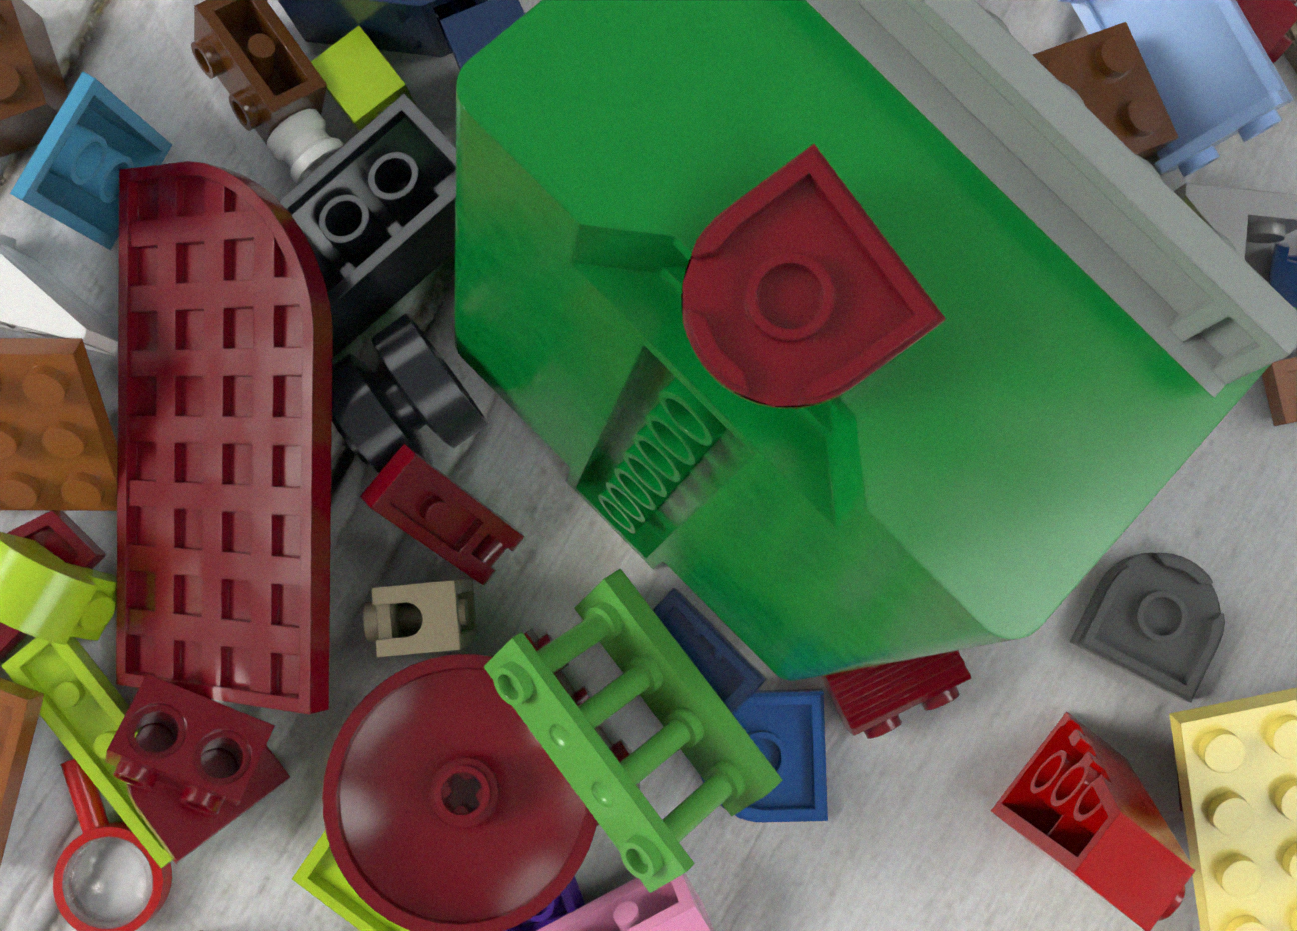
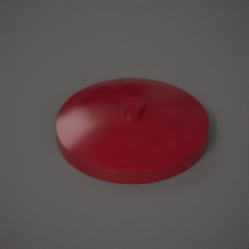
[322,654,597,931]

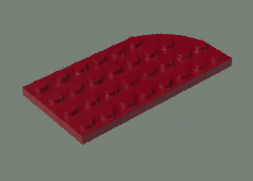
[116,161,333,715]

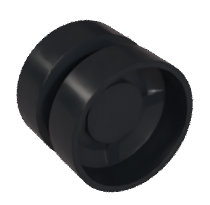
[332,313,488,473]

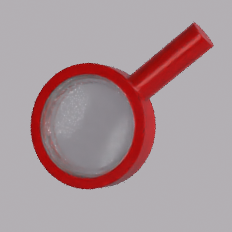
[53,759,172,931]

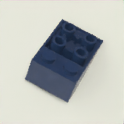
[278,0,488,57]

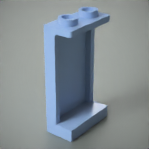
[1058,0,1294,177]

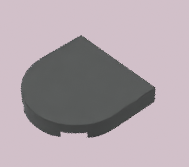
[1070,553,1225,703]

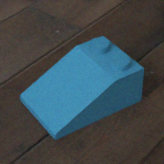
[10,72,172,250]

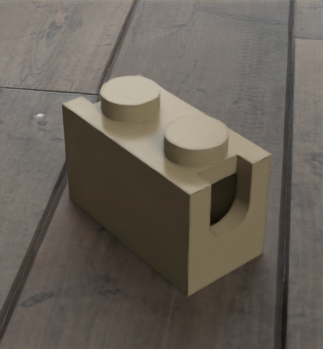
[363,578,478,657]

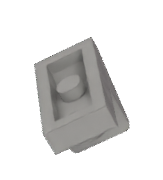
[1173,183,1297,260]

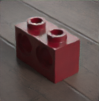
[105,674,275,815]

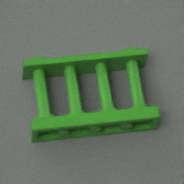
[484,568,783,893]

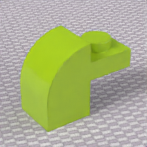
[0,532,117,645]

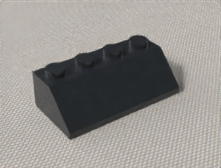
[279,94,456,359]

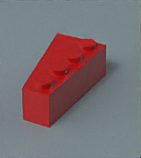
[991,711,1196,931]

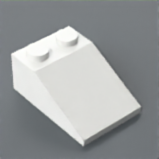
[0,234,118,357]

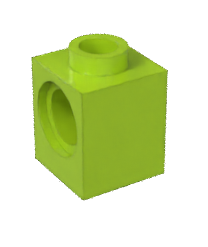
[311,26,417,132]

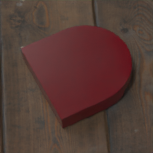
[681,144,946,409]
[126,723,290,864]

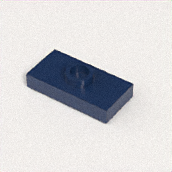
[653,588,767,715]

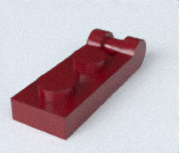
[360,444,525,585]

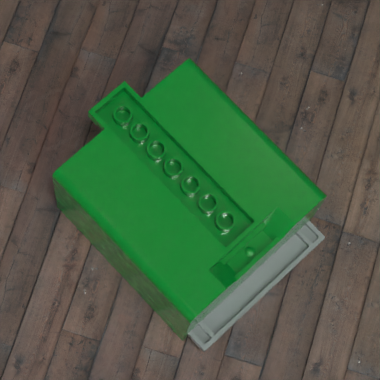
[454,0,1297,681]

